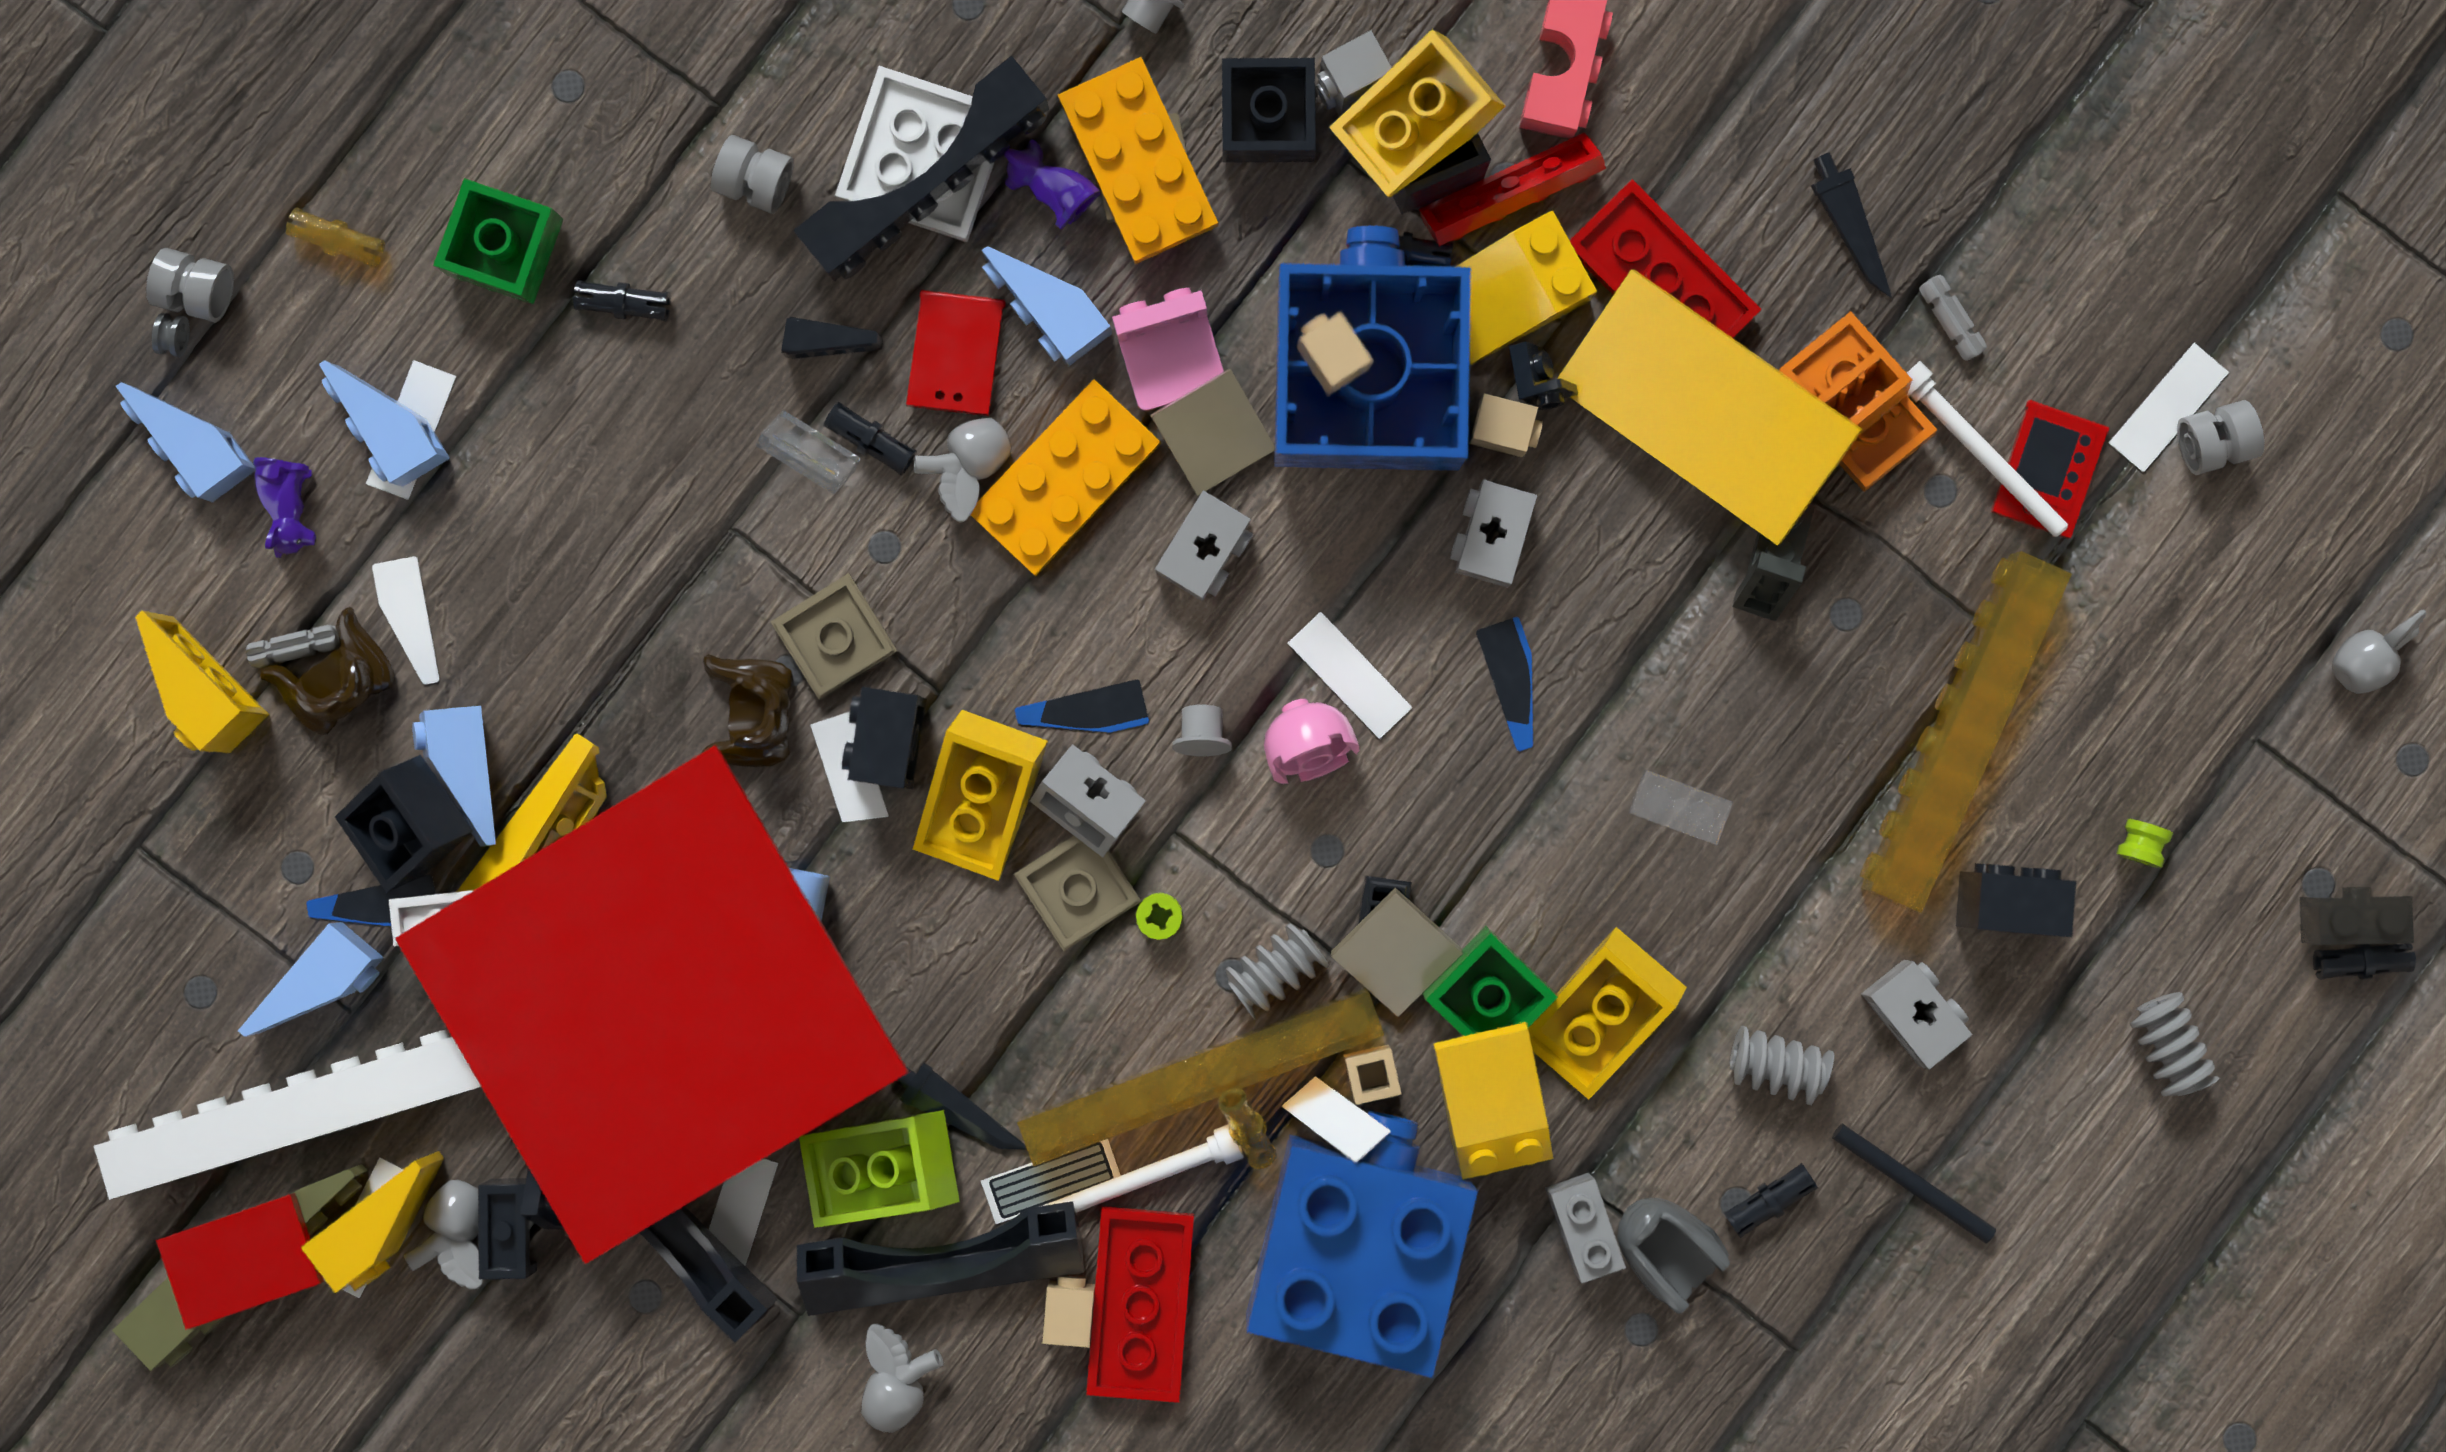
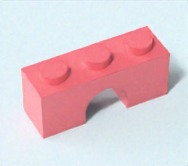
[1519,0,1613,139]

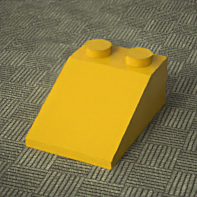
[1329,29,1506,197]
[1456,210,1597,365]
[135,611,269,753]
[913,710,1048,881]
[1528,927,1687,1100]
[1434,1022,1553,1180]
[301,1151,444,1293]

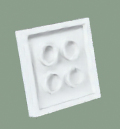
[835,66,994,242]

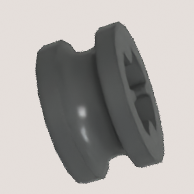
[152,313,190,357]

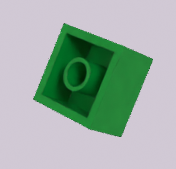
[433,178,564,305]
[1423,926,1558,1036]

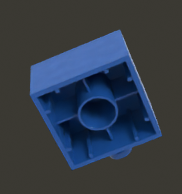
[1274,226,1471,471]
[1246,1111,1478,1378]

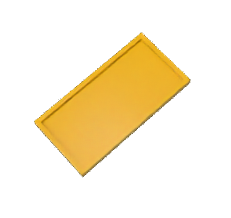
[1557,270,1863,545]

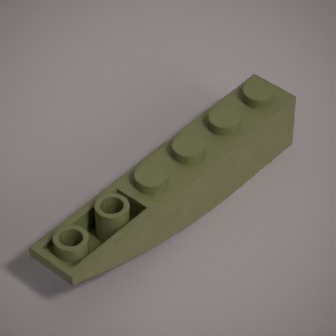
[112,1164,368,1371]

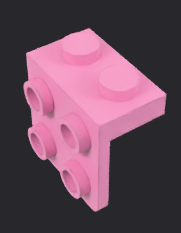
[1112,288,1224,411]

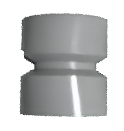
[711,135,794,214]
[146,247,234,323]
[2177,400,2265,475]

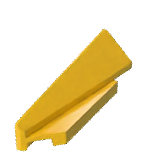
[456,734,607,892]

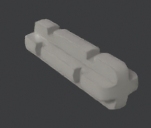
[1920,275,1987,361]
[246,625,340,668]

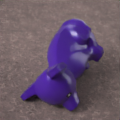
[1004,139,1101,229]
[253,457,316,558]

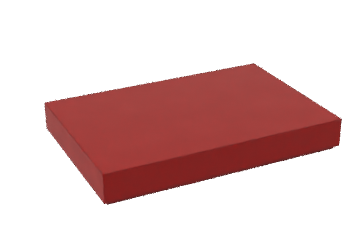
[156,1193,325,1330]

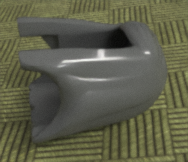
[1617,1197,1730,1314]

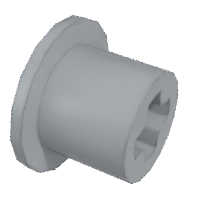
[1122,0,1185,34]
[1172,705,1232,756]

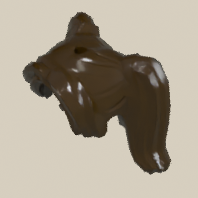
[260,607,394,735]
[702,654,793,767]

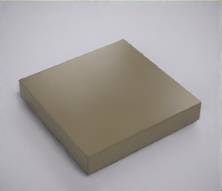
[1150,369,1275,496]
[771,573,899,700]
[1014,835,1141,951]
[1331,888,1463,1017]

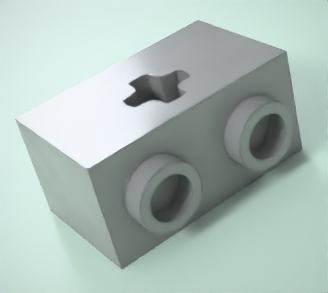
[1316,30,1392,117]
[1450,480,1537,588]
[1155,490,1253,601]
[1030,744,1146,857]
[1861,960,1973,1070]
[1545,1173,1626,1283]

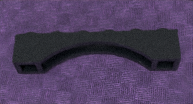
[793,55,1049,282]
[796,1201,1085,1316]
[639,1206,778,1343]

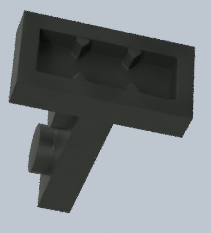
[1732,503,1816,621]

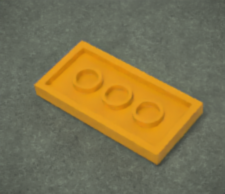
[1058,57,1218,264]
[971,379,1161,577]

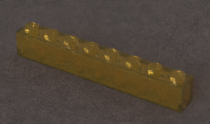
[1860,551,2072,913]
[1017,988,1384,1166]

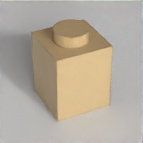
[1297,312,1373,396]
[1469,393,1543,457]
[1343,1045,1401,1105]
[1042,1274,1095,1347]

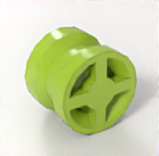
[2116,819,2173,868]
[1136,893,1183,940]

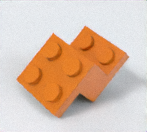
[1778,311,1937,492]

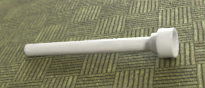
[1907,361,2068,537]
[1043,1123,1244,1213]

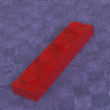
[1419,132,1606,246]

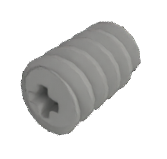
[1225,923,1330,1020]
[2130,992,2220,1096]
[1730,1026,1834,1105]

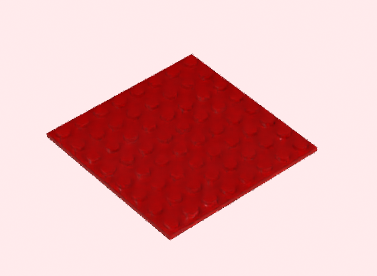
[395,745,909,1264]

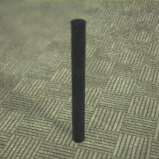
[1832,1123,1996,1244]

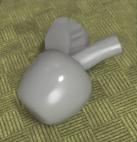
[914,418,1011,523]
[2332,609,2426,694]
[404,1180,483,1290]
[862,1324,943,1433]

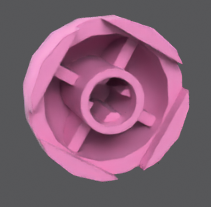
[1264,699,1360,784]

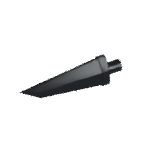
[1811,152,1893,299]
[895,1063,1032,1150]

